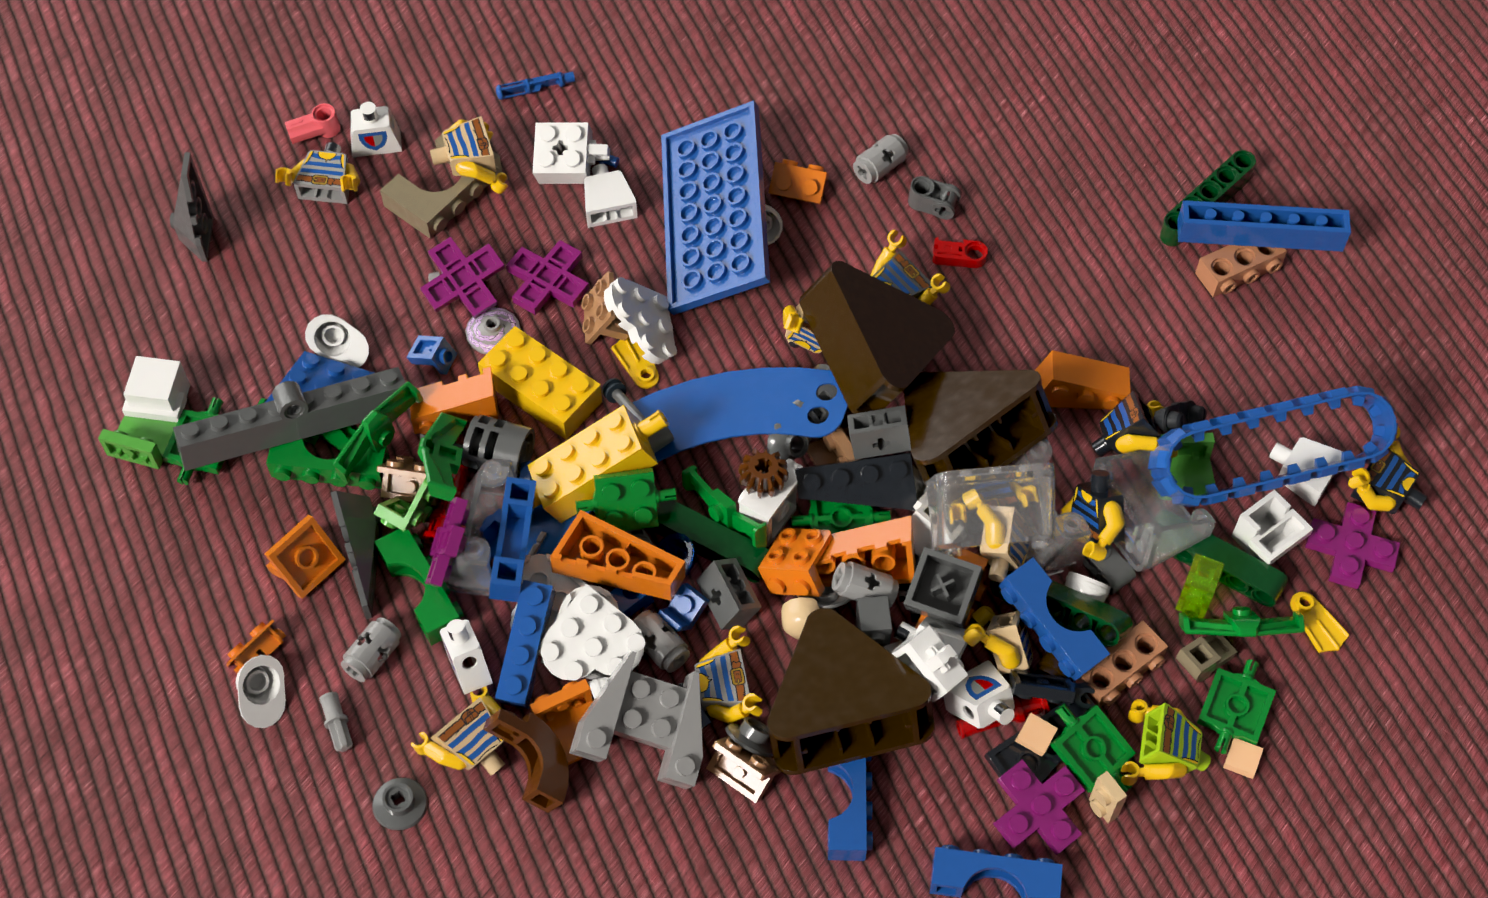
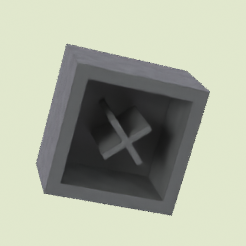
[903,547,983,629]

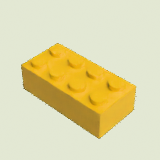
[478,326,602,440]

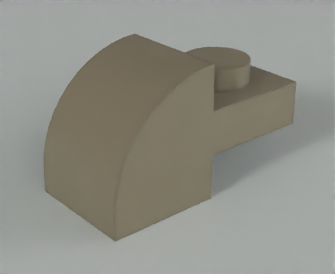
[1176,635,1237,682]

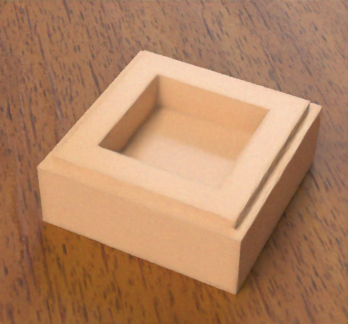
[1015,713,1058,757]
[1223,738,1264,779]

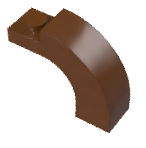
[483,708,569,813]

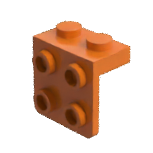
[758,528,833,597]
[530,679,612,765]

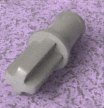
[319,692,353,752]

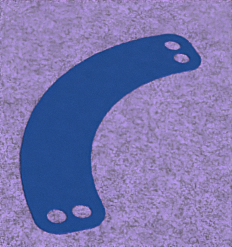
[474,367,848,586]

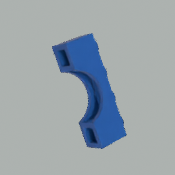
[489,477,536,602]
[999,557,1110,682]
[495,580,556,709]
[828,756,873,861]
[929,845,1063,898]

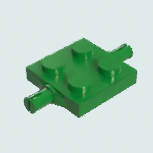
[162,397,224,485]
[575,468,676,531]
[791,500,891,534]
[1197,659,1276,754]
[1049,703,1136,793]

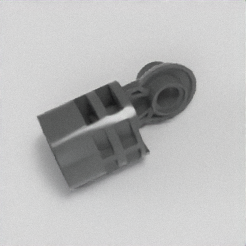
[767,364,849,460]
[420,415,535,478]

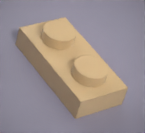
[1089,771,1127,824]

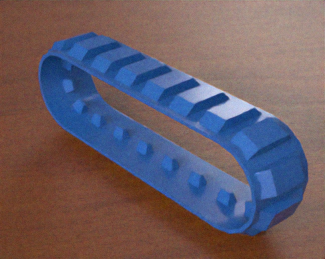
[1148,386,1398,507]

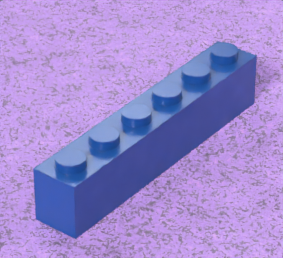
[1177,200,1351,252]

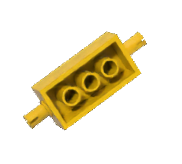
[527,405,669,523]

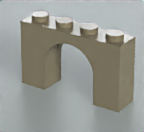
[380,124,502,239]

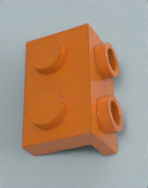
[768,159,829,205]

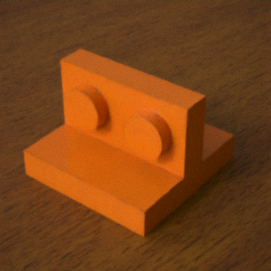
[264,515,346,599]

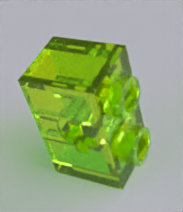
[1175,554,1224,618]

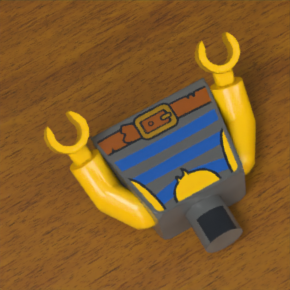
[871,230,950,305]

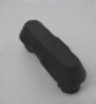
[1154,400,1207,432]

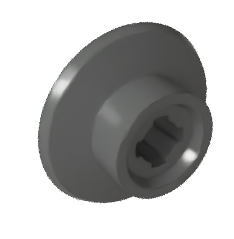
[725,717,773,757]
[372,778,428,830]

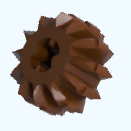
[738,447,789,498]

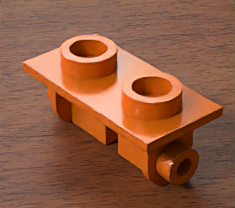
[226,619,286,674]

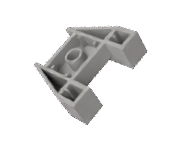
[569,651,703,789]

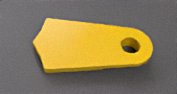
[611,337,659,389]
[1290,592,1349,653]

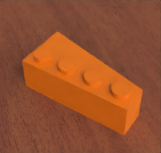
[550,510,685,601]
[815,516,915,587]

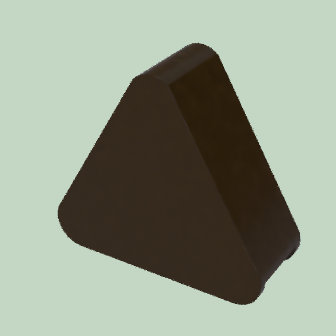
[799,261,955,414]
[903,370,1058,506]
[767,608,935,775]

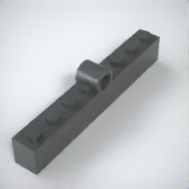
[173,367,410,471]

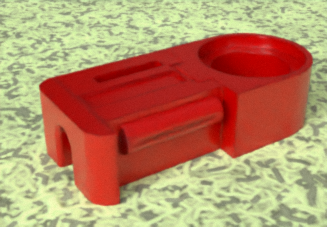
[932,237,988,268]

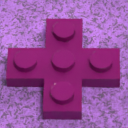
[420,237,505,319]
[506,240,589,315]
[425,497,470,587]
[1305,502,1400,589]
[993,759,1085,855]

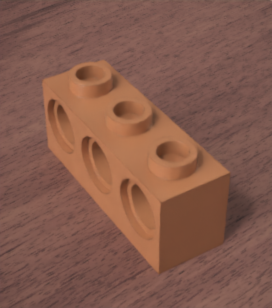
[1195,245,1287,297]
[1073,621,1168,708]

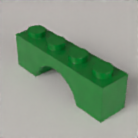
[266,439,390,490]
[374,529,464,646]

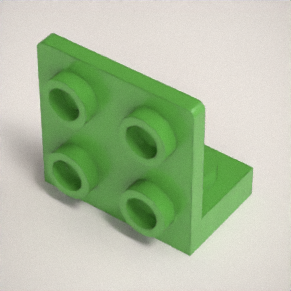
[98,416,177,469]

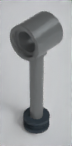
[602,378,675,454]

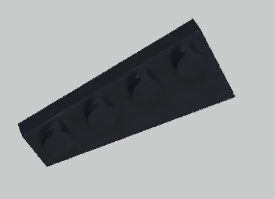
[794,452,917,510]
[984,693,1095,783]

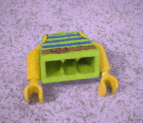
[1121,699,1211,786]

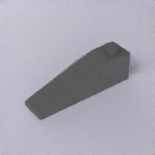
[170,152,214,261]
[331,491,381,619]

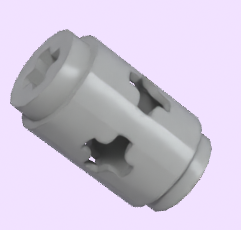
[853,134,909,184]
[832,561,899,608]
[633,610,690,673]
[341,617,402,682]

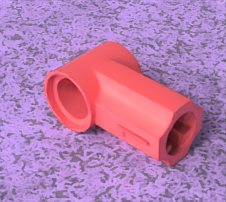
[285,103,341,144]

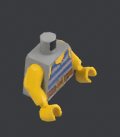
[275,142,360,204]
[679,626,763,724]

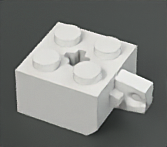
[533,122,610,184]
[738,458,803,547]
[890,625,968,702]

